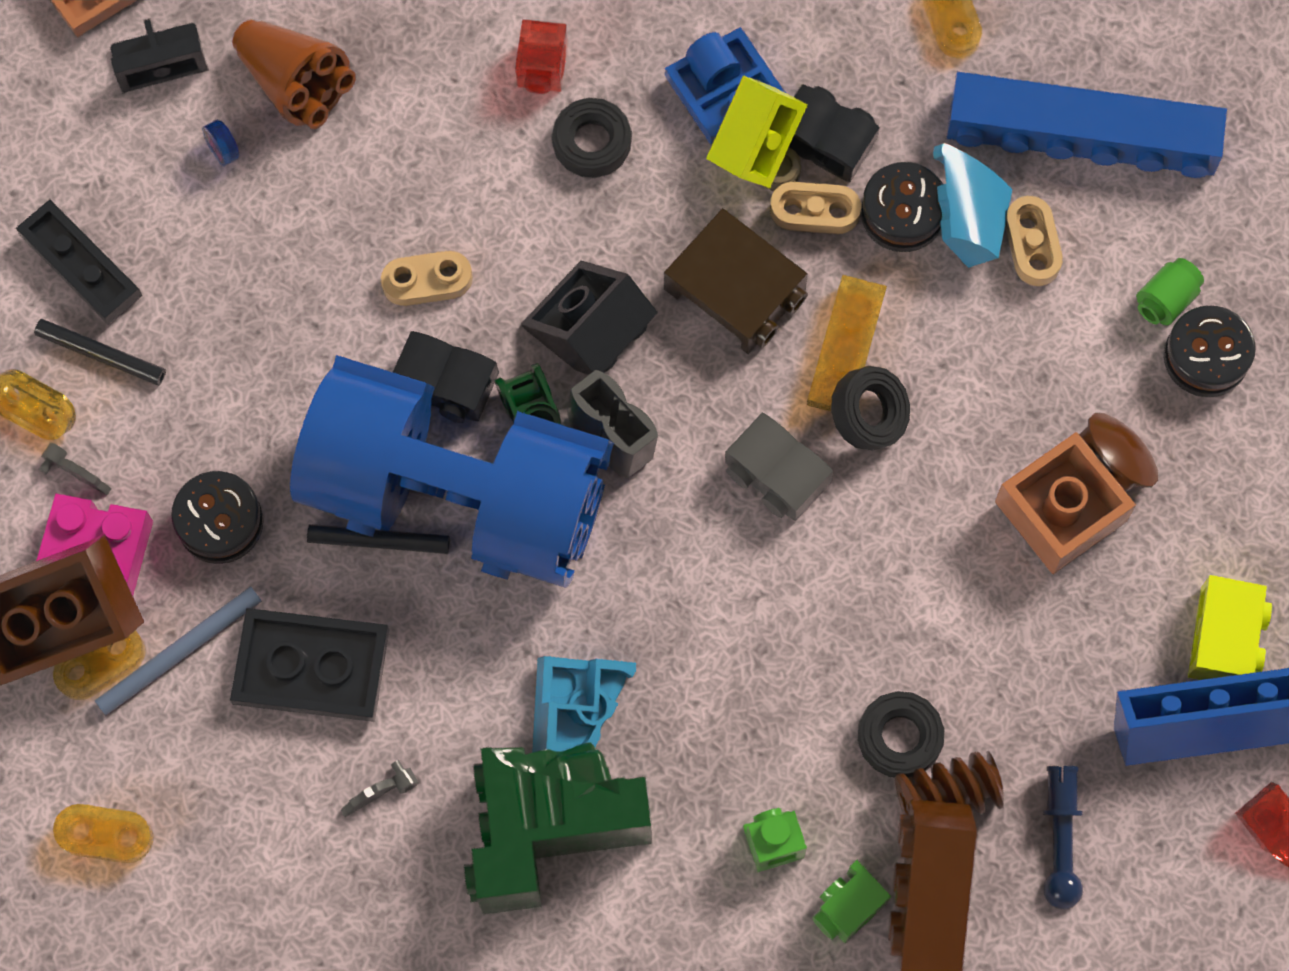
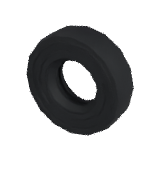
[552,97,632,178]
[831,366,910,451]
[857,691,945,778]

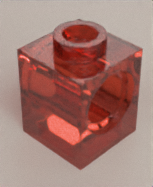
[515,19,568,94]

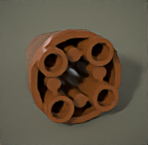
[232,20,356,129]

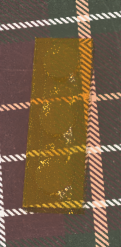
[807,275,887,412]

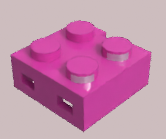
[36,493,153,595]

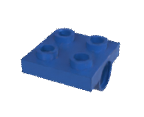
[665,27,786,145]

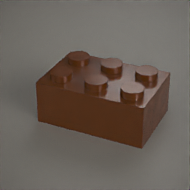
[0,535,144,686]
[888,799,977,971]

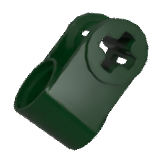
[494,363,562,425]

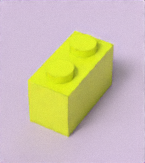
[706,75,807,188]
[1187,575,1272,680]

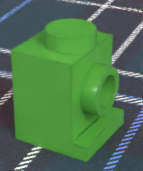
[743,808,807,872]
[812,860,891,943]

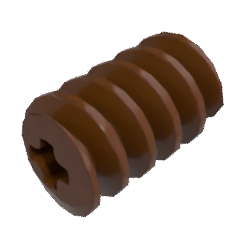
[895,751,1004,815]

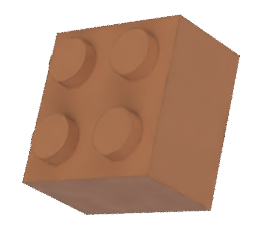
[995,432,1136,575]

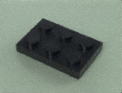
[230,608,390,722]

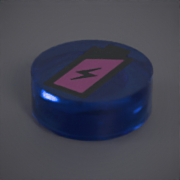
[202,119,240,166]

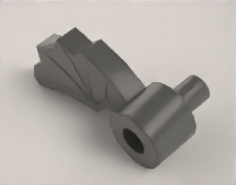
[39,442,112,495]
[341,760,419,817]

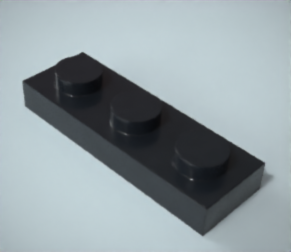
[15,199,143,325]

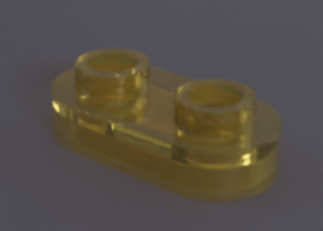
[923,0,982,58]
[0,369,76,440]
[53,630,146,700]
[53,804,154,863]

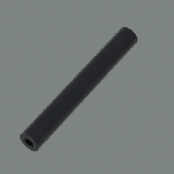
[34,319,166,386]
[307,524,450,554]

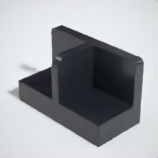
[110,18,208,93]

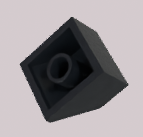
[521,260,658,375]

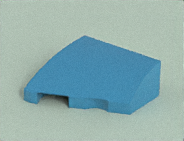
[933,143,1013,268]
[532,656,636,753]

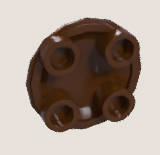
[1079,413,1158,491]

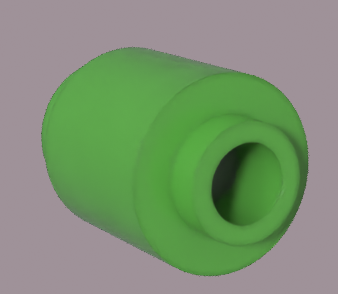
[1136,258,1204,325]

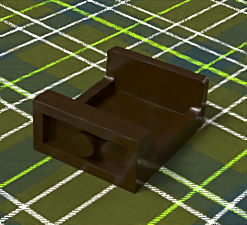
[664,208,808,354]

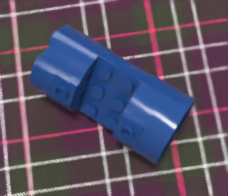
[290,355,614,588]

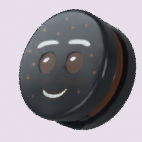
[861,162,943,252]
[1164,305,1256,397]
[171,471,264,564]

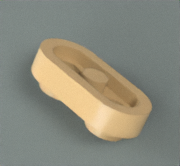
[770,182,861,234]
[1005,196,1063,286]
[381,251,473,306]

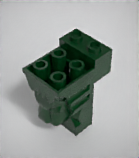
[464,742,652,915]

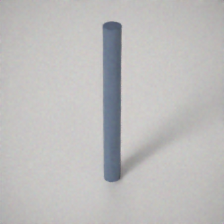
[94,586,262,716]

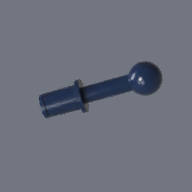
[1043,766,1083,909]

